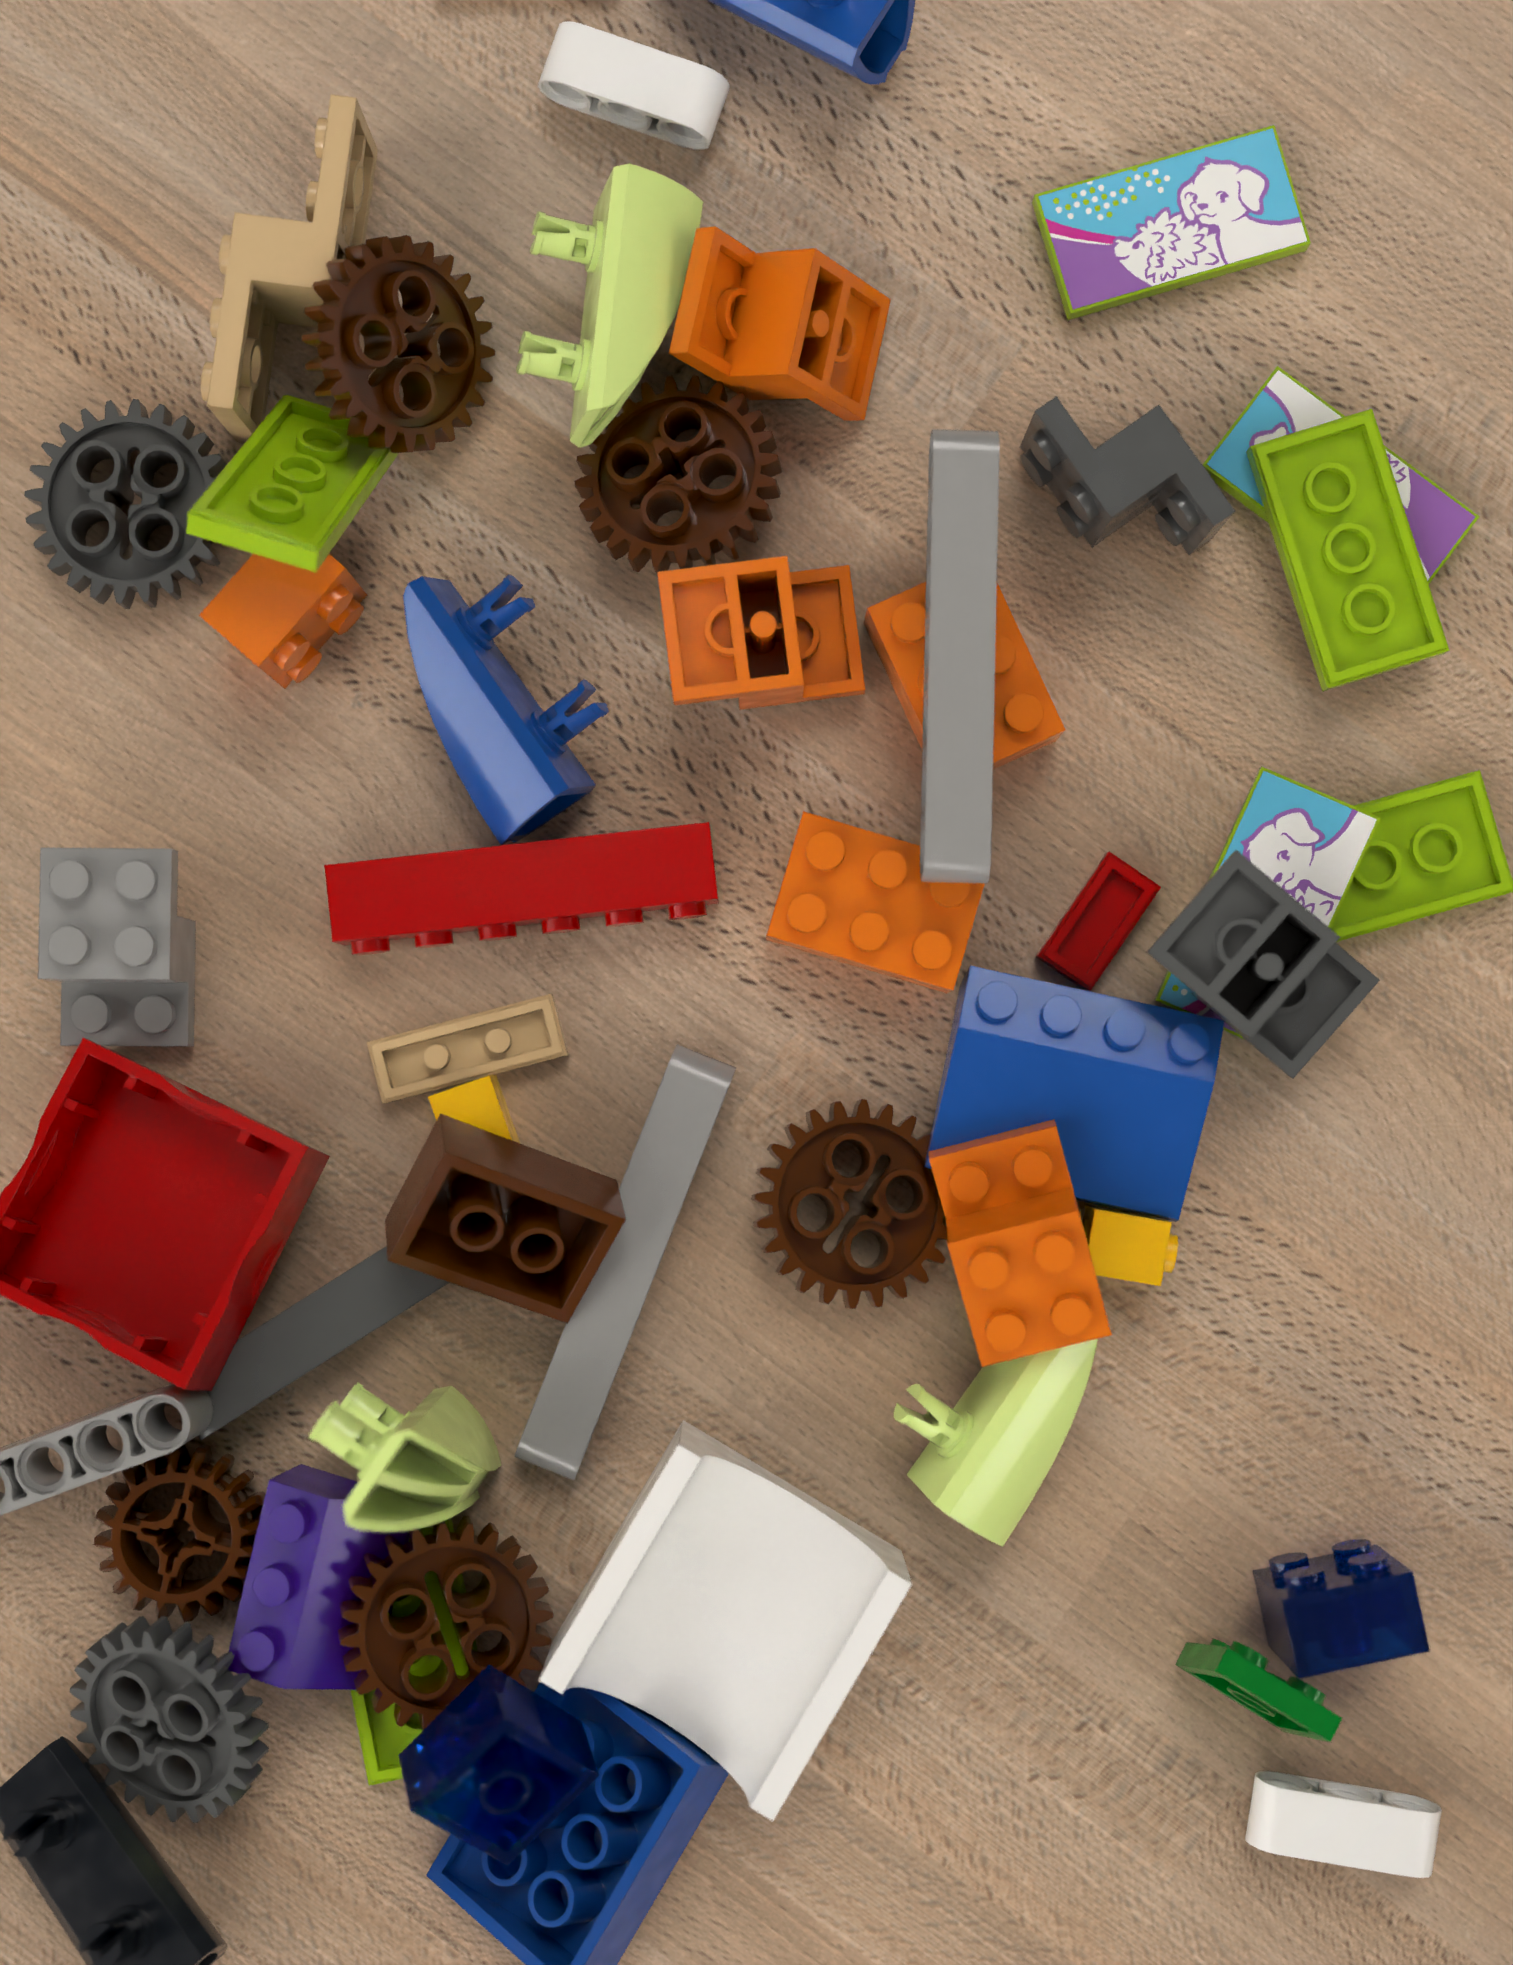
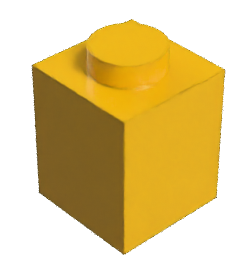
[428,1075,520,1143]
[1083,1205,1178,1286]

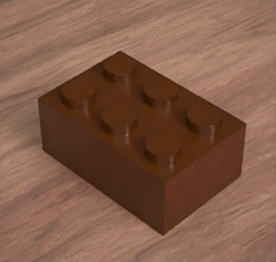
[385,1114,626,1324]

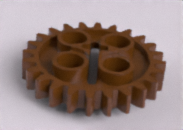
[302,235,495,453]
[575,375,782,576]
[751,1099,947,1309]
[338,1515,554,1733]

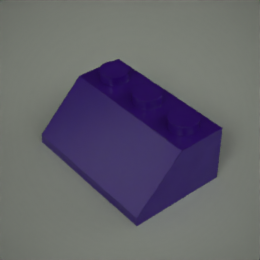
[228,1464,410,1690]

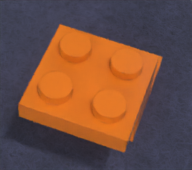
[669,226,891,421]
[657,556,865,710]
[929,1119,1112,1367]

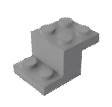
[38,848,196,1047]

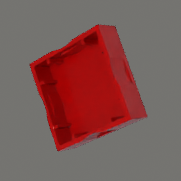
[0,1037,330,1391]

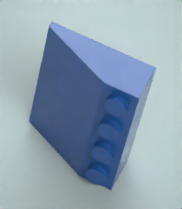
[924,965,1224,1222]
[426,1681,729,1965]

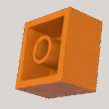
[199,554,367,689]

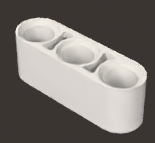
[538,22,730,150]
[1245,1771,1442,1878]

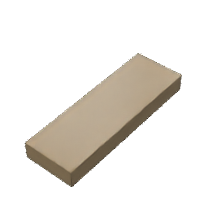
[367,994,569,1104]

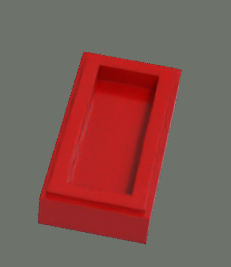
[1035,851,1161,991]

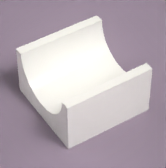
[539,1420,912,1821]

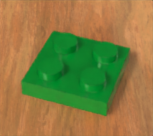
[1175,1638,1342,1743]

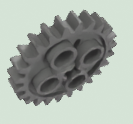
[24,399,227,609]
[70,1616,269,1823]

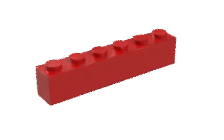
[324,822,719,955]

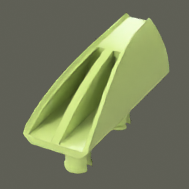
[516,163,703,448]
[894,1339,1098,1547]
[308,1382,501,1532]

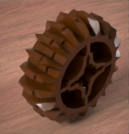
[93,1444,266,1622]

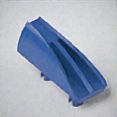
[708,0,915,85]
[403,574,609,845]

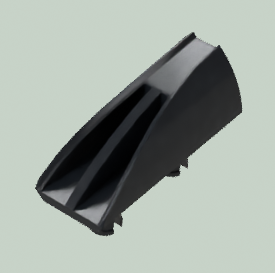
[0,1736,228,1965]

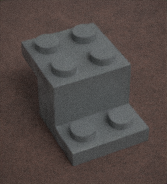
[1020,396,1235,556]
[1147,850,1380,1079]

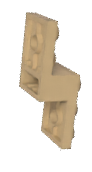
[201,94,378,443]

